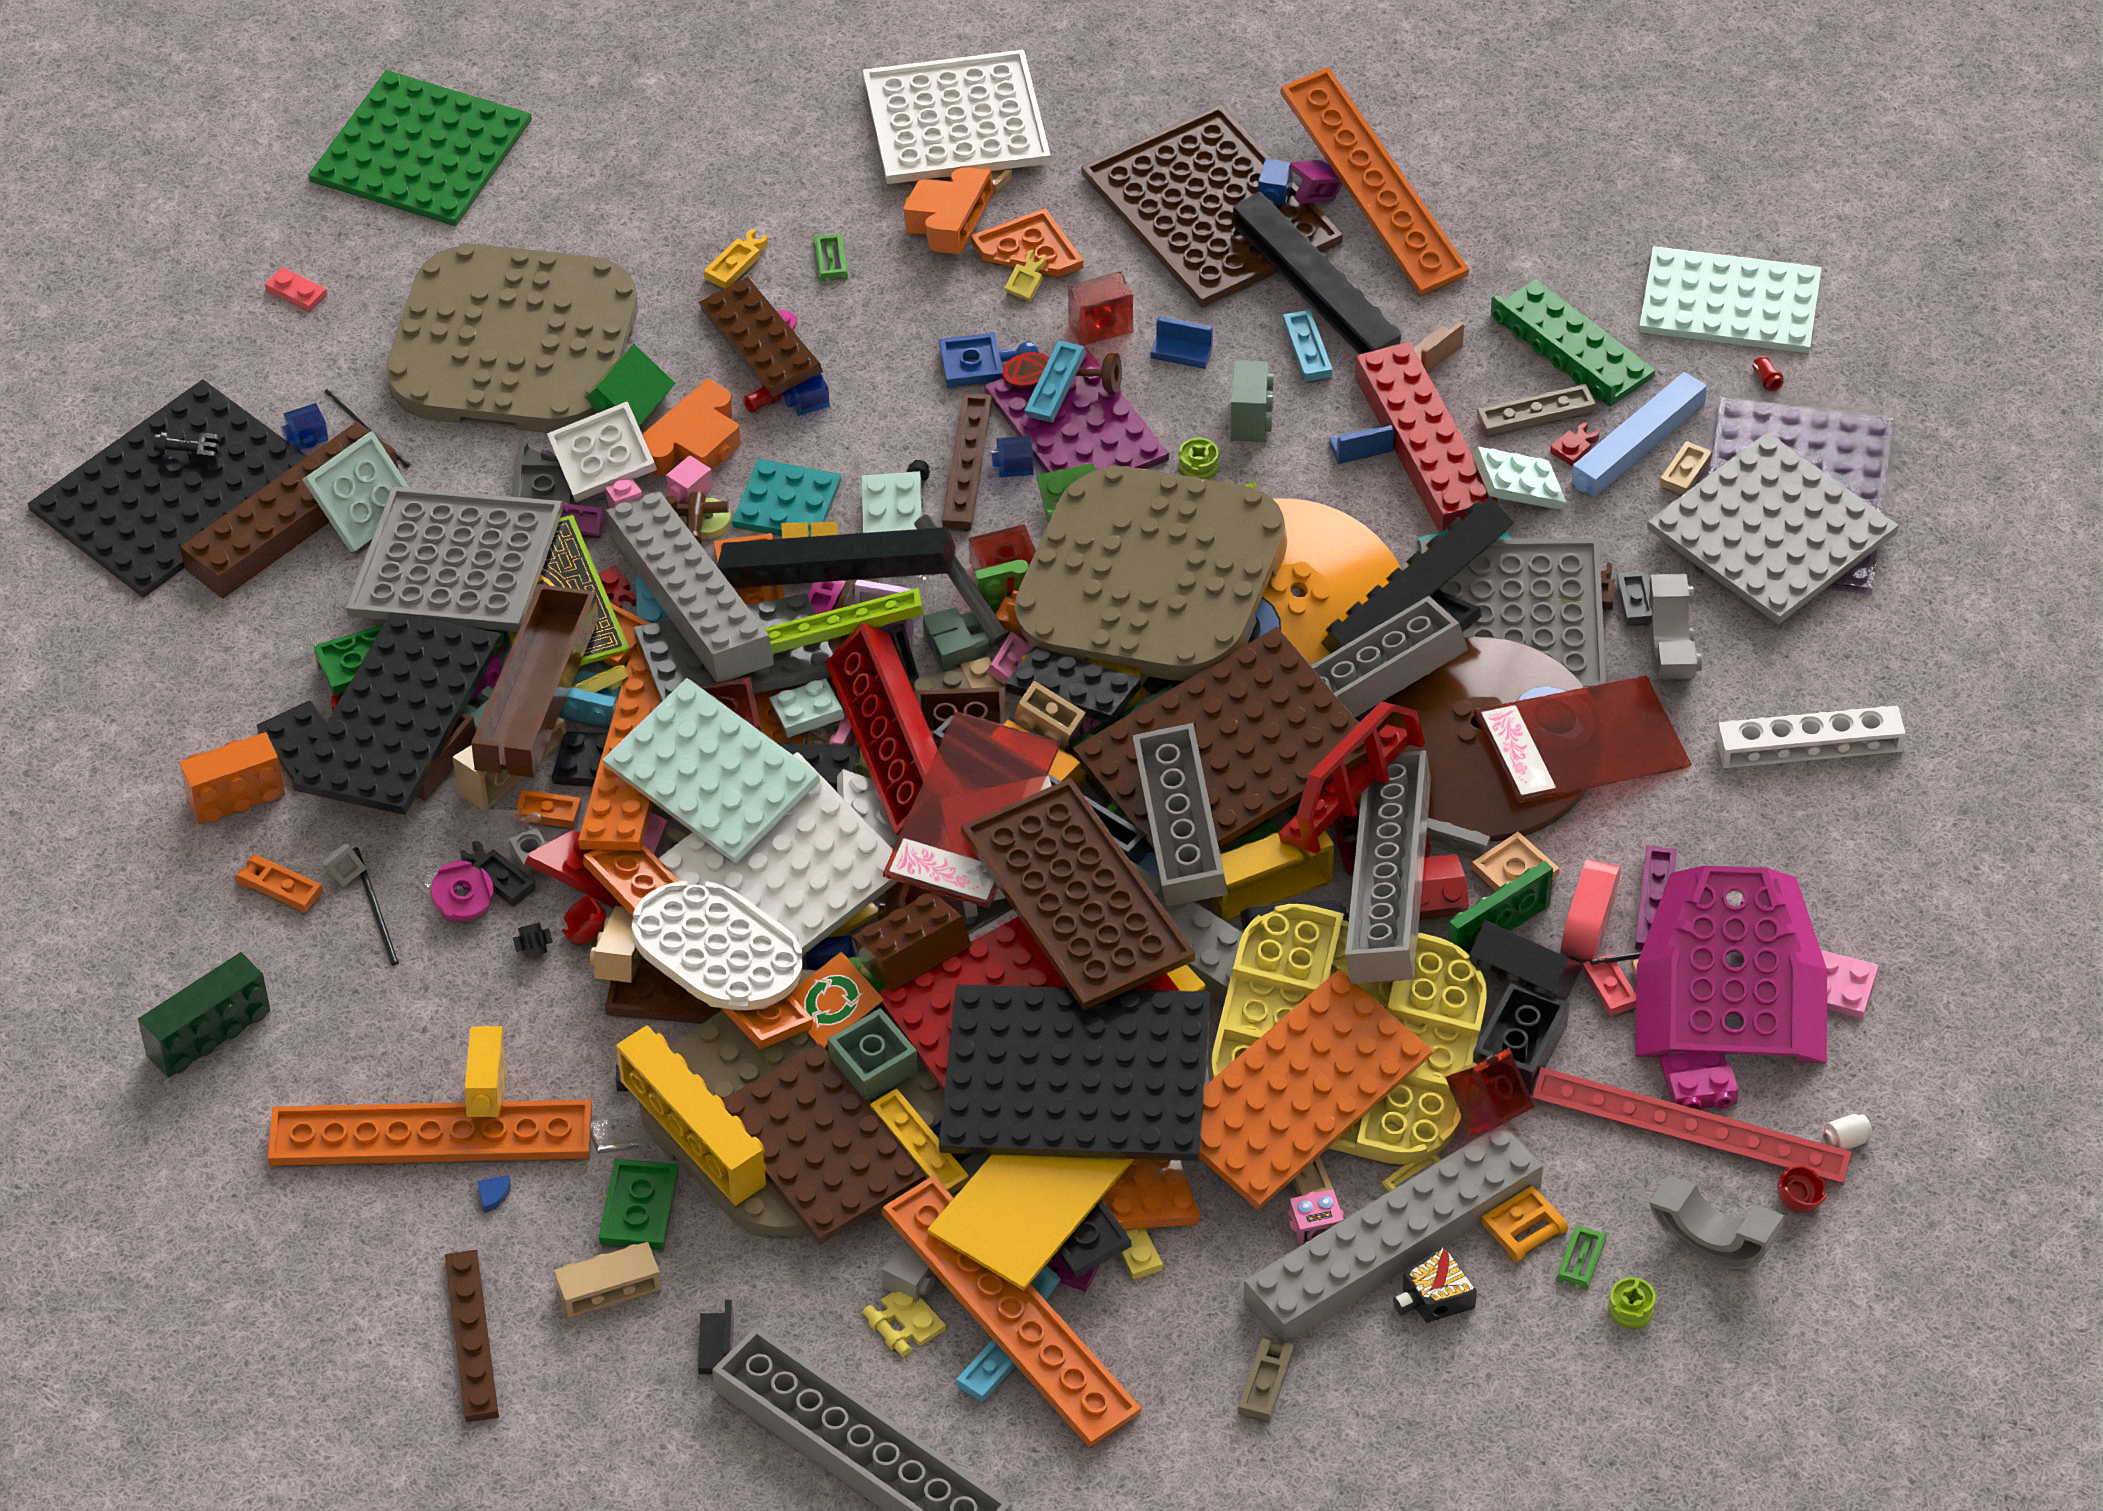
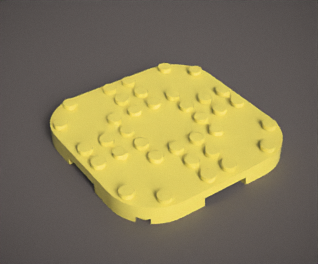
[1209,904,1487,1165]

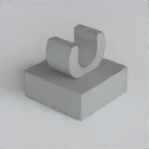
[322,843,367,887]

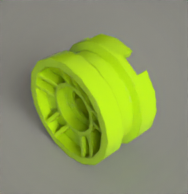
[1178,437,1219,480]
[1609,1277,1656,1329]

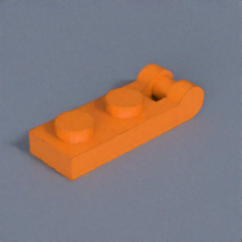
[234,855,323,913]

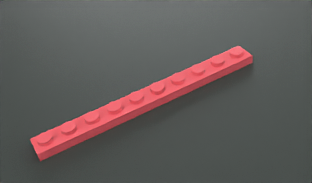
[1532,1067,1852,1184]

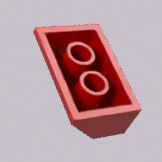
[1419,854,1469,920]

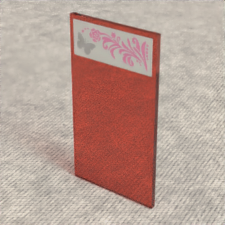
[1473,675,1692,803]
[883,711,1060,909]

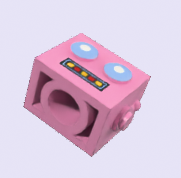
[1288,1189,1345,1247]

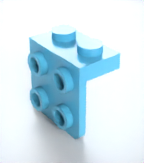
[559,671,621,729]

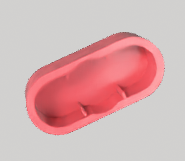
[1560,859,1621,961]

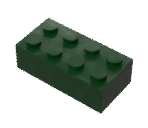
[138,952,271,1078]

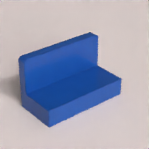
[1150,316,1213,369]
[1329,425,1394,464]

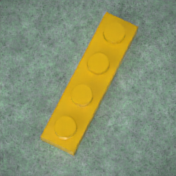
[870,1088,970,1194]

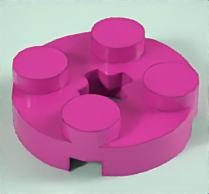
[430,861,493,922]

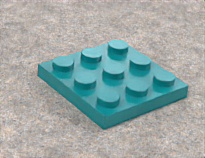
[732,458,841,537]

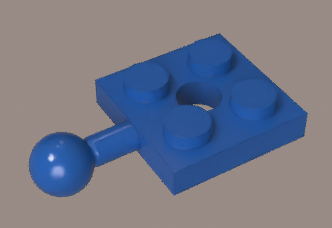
[939,332,1039,388]

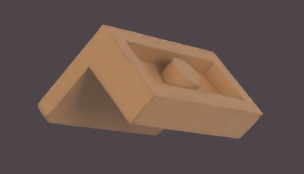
[1413,322,1464,373]

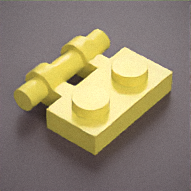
[863,1291,947,1357]

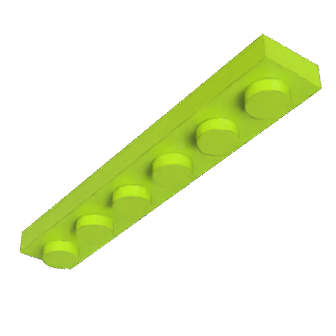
[764,588,924,654]

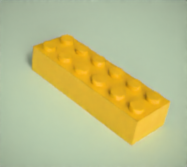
[616,1025,767,1206]

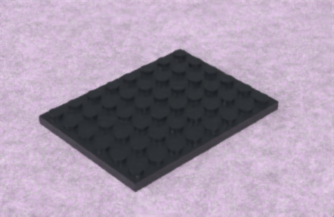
[27,379,307,598]
[939,984,1211,1161]

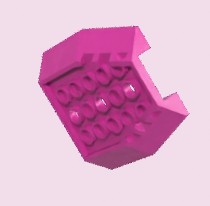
[1635,865,1827,1064]

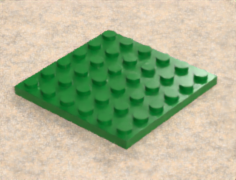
[308,70,532,226]

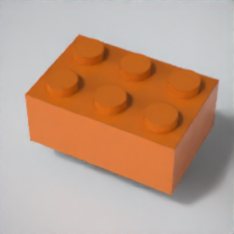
[179,732,285,824]

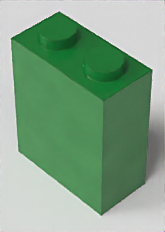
[585,344,676,426]

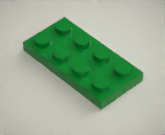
[1448,861,1553,957]

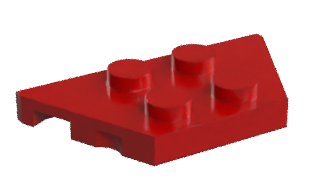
[524,829,623,908]

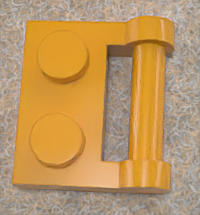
[1481,1185,1568,1263]

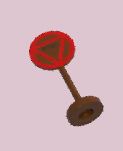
[1003,352,1122,393]

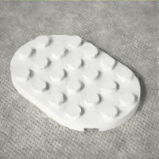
[632,881,802,1010]

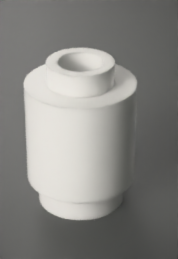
[1822,1114,1872,1150]

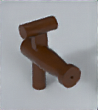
[666,492,729,545]

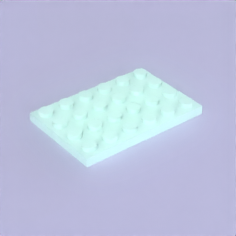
[1639,246,1821,354]
[602,678,820,864]

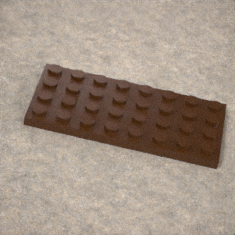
[961,778,1195,1011]

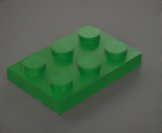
[599,1158,679,1250]

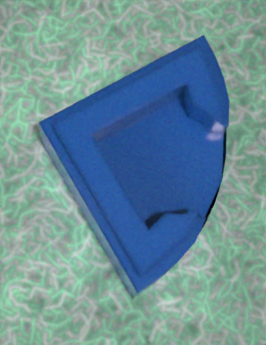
[478,1175,511,1213]

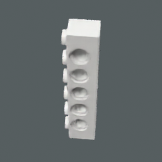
[1716,706,1905,768]

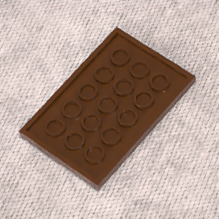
[722,1043,927,1245]

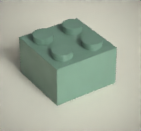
[1231,360,1274,442]
[828,1008,918,1102]

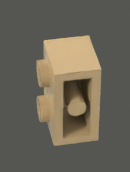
[1013,681,1086,750]

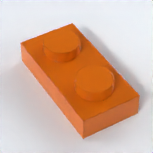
[514,789,582,829]

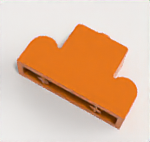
[903,167,994,254]
[642,378,741,475]

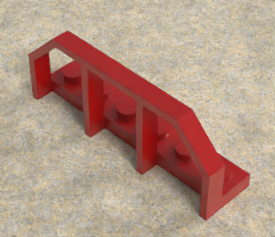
[1278,701,1425,854]

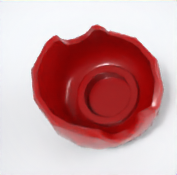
[562,896,607,946]
[1777,1165,1827,1213]

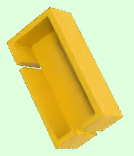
[1207,831,1334,922]

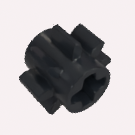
[513,922,553,958]

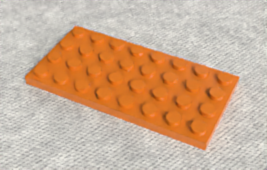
[1199,969,1433,1210]

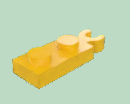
[703,229,768,289]

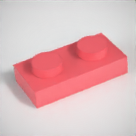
[265,267,327,312]
[1582,954,1636,1017]

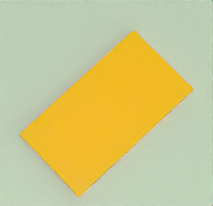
[927,1155,1134,1291]

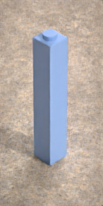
[1572,372,1707,498]

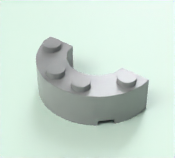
[1649,574,1702,679]
[1649,1175,1784,1269]

